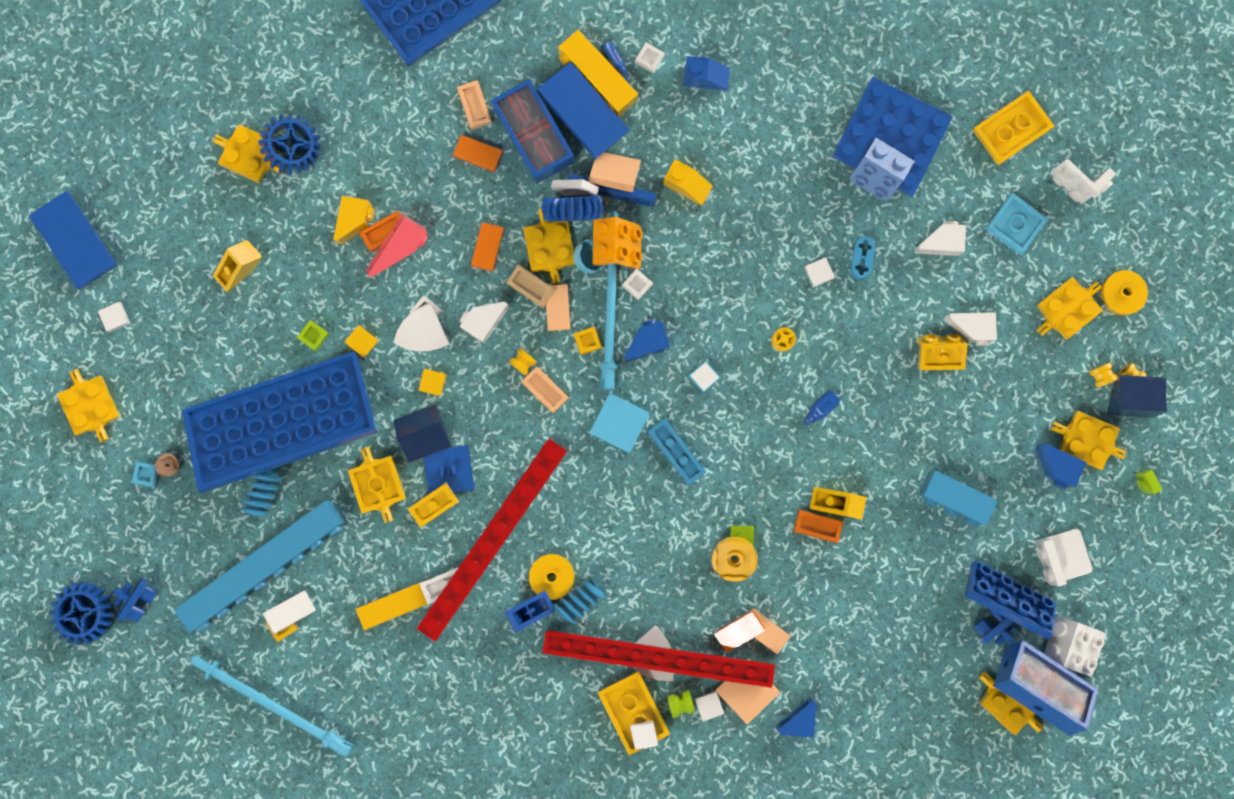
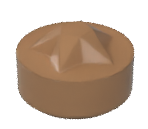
[154,453,180,477]

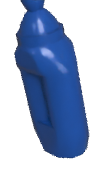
[601,42,628,81]
[804,391,840,425]

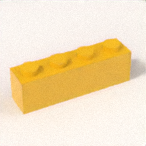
[558,30,638,117]

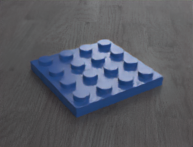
[832,77,953,197]

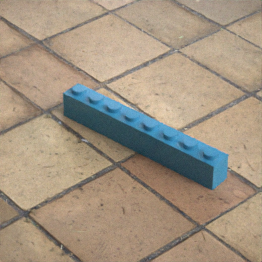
[173,501,346,633]

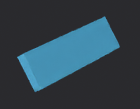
[647,418,706,486]

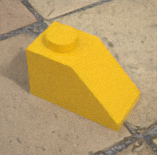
[663,159,713,206]
[333,196,375,245]
[213,240,262,292]
[809,487,866,520]

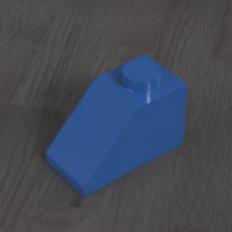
[683,56,730,91]
[625,319,670,362]
[1036,443,1087,490]

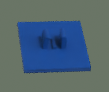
[424,445,475,493]

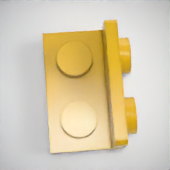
[917,334,968,370]

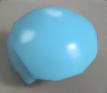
[573,239,605,273]

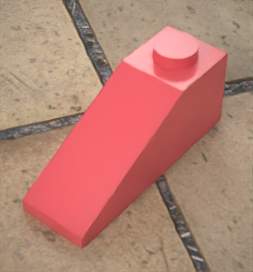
[366,214,428,277]

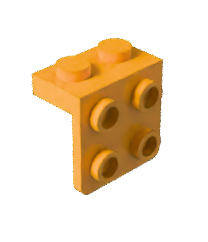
[592,217,643,269]

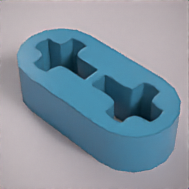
[850,237,875,280]

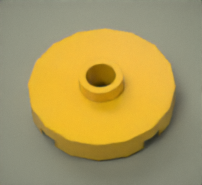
[1101,270,1148,316]
[712,536,758,582]
[529,554,574,600]

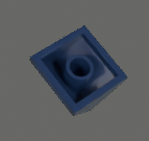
[1107,375,1167,418]
[394,404,452,463]

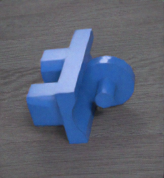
[113,577,157,622]
[974,610,1016,646]

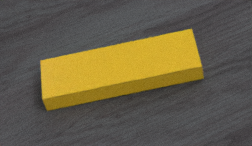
[356,582,427,630]

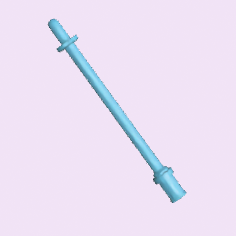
[599,211,619,390]
[191,656,354,758]

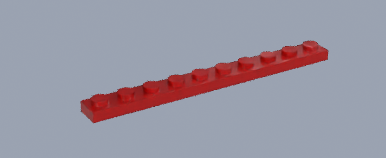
[416,439,568,642]
[542,630,775,688]

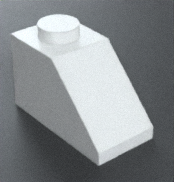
[915,221,966,256]
[460,302,509,344]
[945,313,997,347]

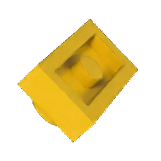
[408,483,459,528]

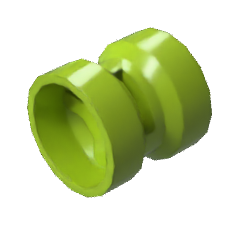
[667,690,695,719]

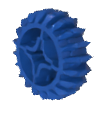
[258,114,321,175]
[541,195,603,222]
[49,582,115,645]

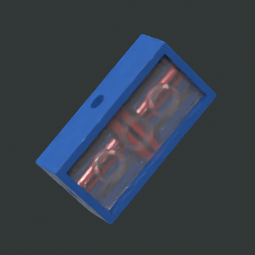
[490,78,575,184]
[993,640,1098,735]

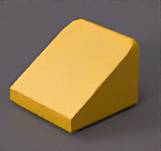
[344,325,379,358]

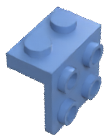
[850,138,915,201]

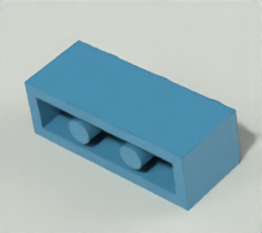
[919,471,998,527]

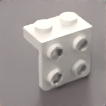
[1050,159,1116,204]
[1035,529,1092,587]
[1044,616,1105,676]

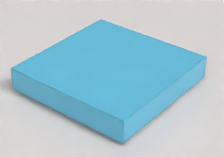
[985,193,1048,255]
[589,393,650,454]

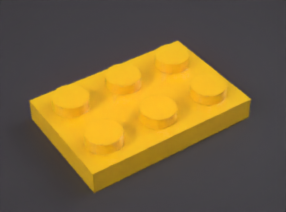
[972,90,1055,166]
[598,670,670,756]

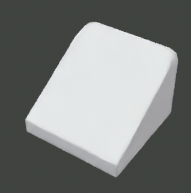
[630,720,658,749]

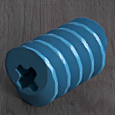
[239,470,283,517]
[553,576,605,624]

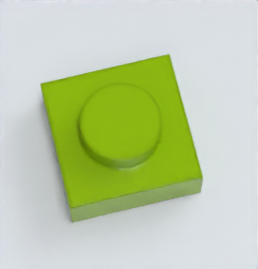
[297,320,330,352]
[1135,469,1163,494]
[730,526,754,546]

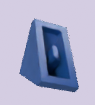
[505,590,556,633]
[775,698,816,738]

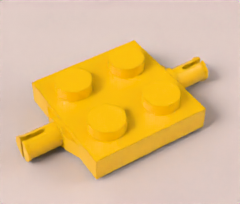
[213,124,285,184]
[523,209,575,285]
[1037,277,1103,340]
[57,369,120,443]
[1050,411,1127,470]
[348,447,406,523]
[978,671,1044,735]

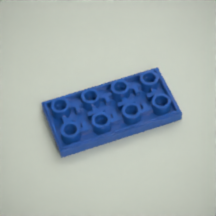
[537,62,630,160]
[29,191,118,290]
[965,560,1057,640]

